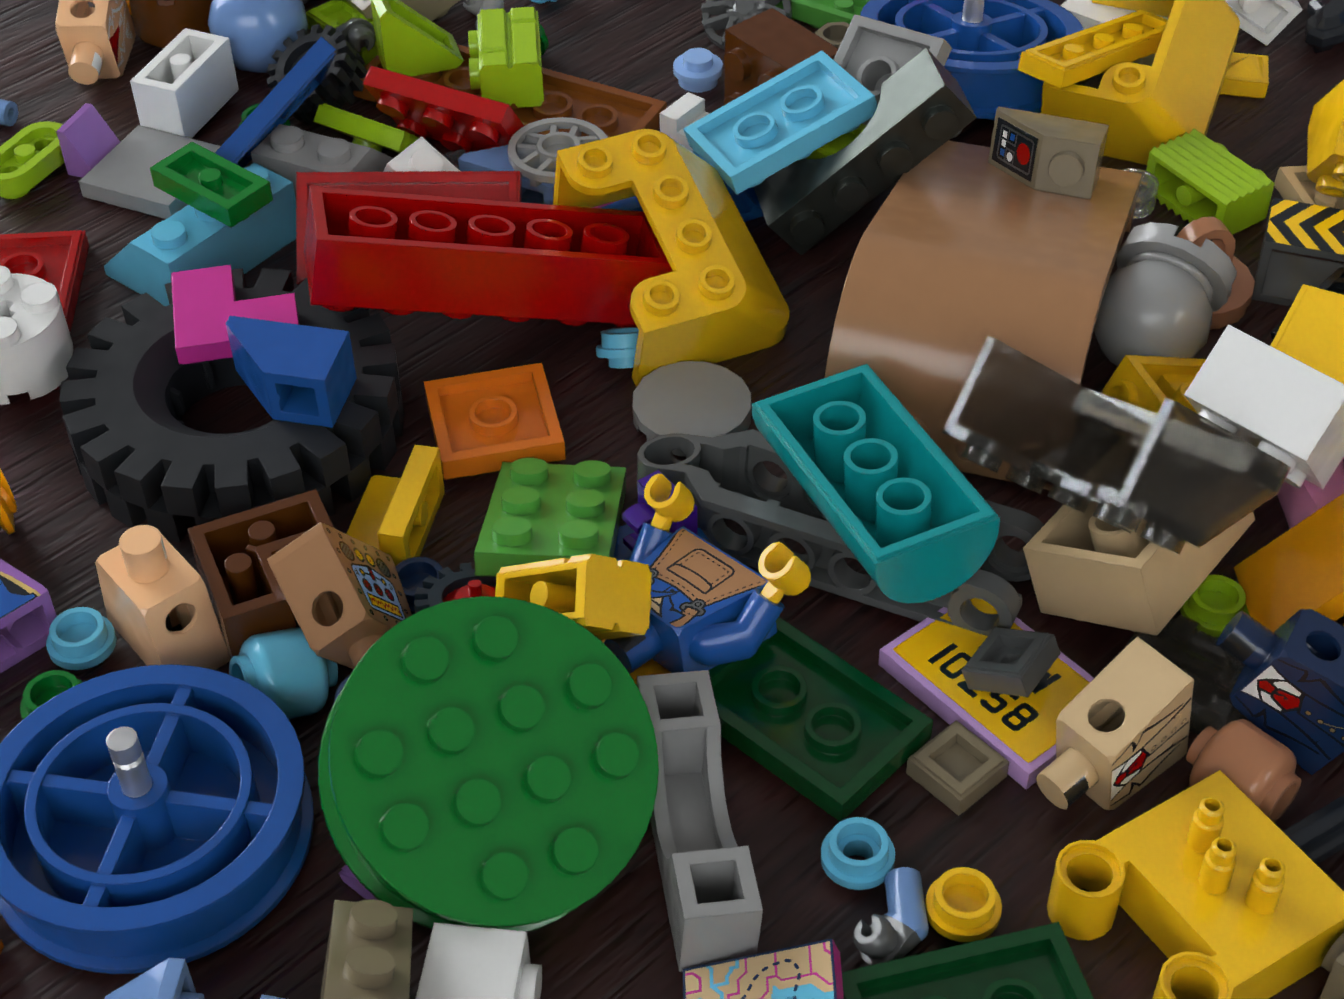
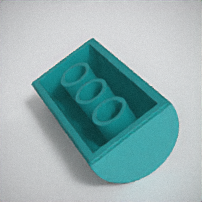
[751,364,1000,603]

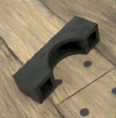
[753,48,977,256]

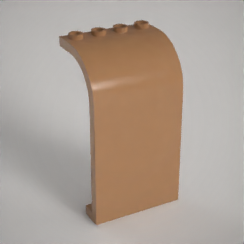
[825,140,1142,492]

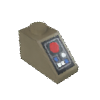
[988,106,1109,199]

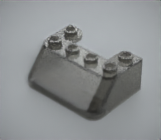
[942,336,1291,555]

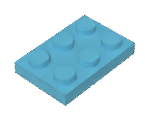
[683,50,878,194]

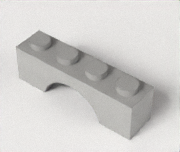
[637,670,763,972]

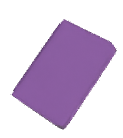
[56,103,120,178]

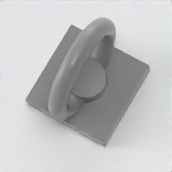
[834,14,963,139]

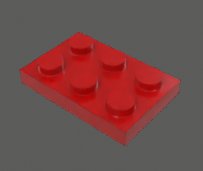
[363,66,524,155]

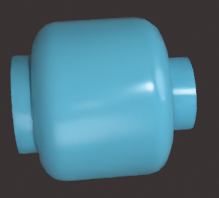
[229,627,338,720]

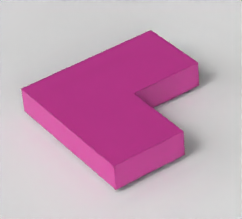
[171,264,299,365]

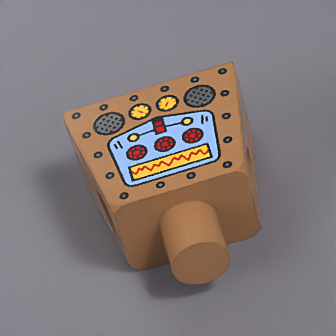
[267,522,412,669]

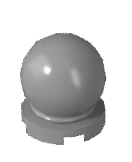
[1094,222,1237,366]

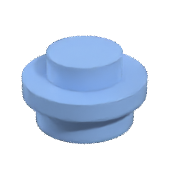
[673,48,723,93]

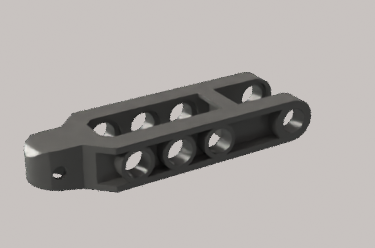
[636,429,1044,636]

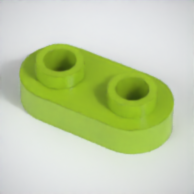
[0,121,64,199]

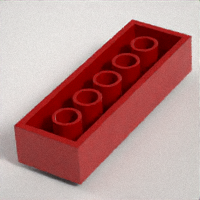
[304,186,673,328]

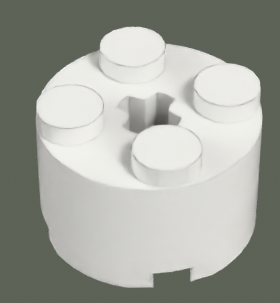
[0,265,73,405]

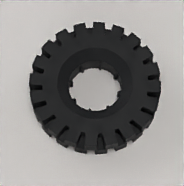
[60,268,405,543]

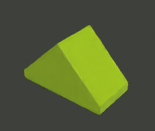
[371,0,464,77]

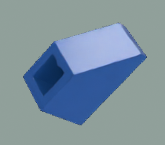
[226,316,357,428]

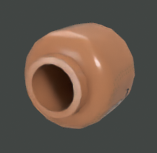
[1186,719,1302,823]

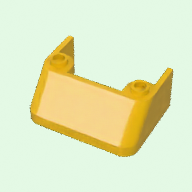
[1041,0,1240,165]

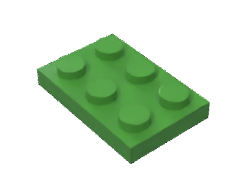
[474,458,626,577]

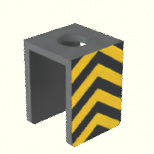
[1252,198,1344,307]

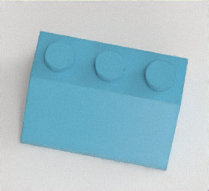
[104,162,296,306]

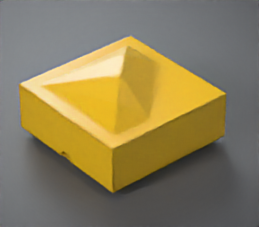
[1220,52,1269,99]

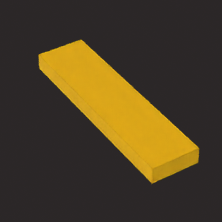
[1018,10,1167,89]

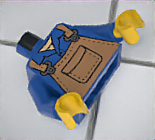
[604,473,811,674]

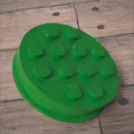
[318,596,659,932]

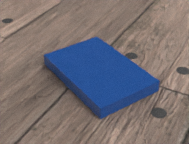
[215,36,336,168]

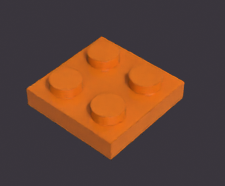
[424,362,566,480]

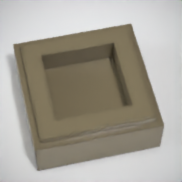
[906,720,1009,816]

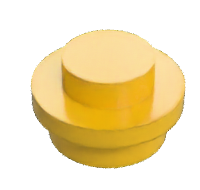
[925,867,1002,942]

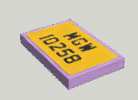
[878,598,1094,789]

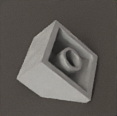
[251,124,393,197]

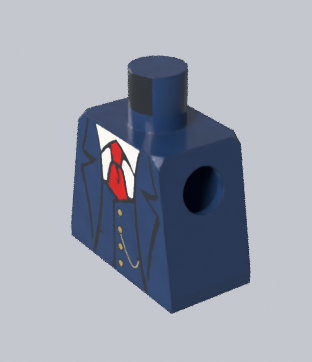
[1216,609,1344,775]

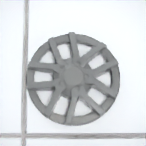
[508,117,608,187]

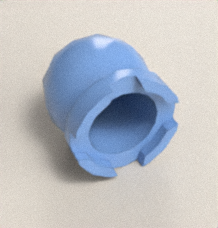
[208,0,308,73]

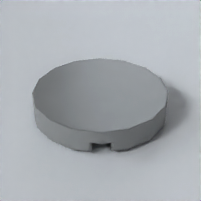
[632,361,751,456]

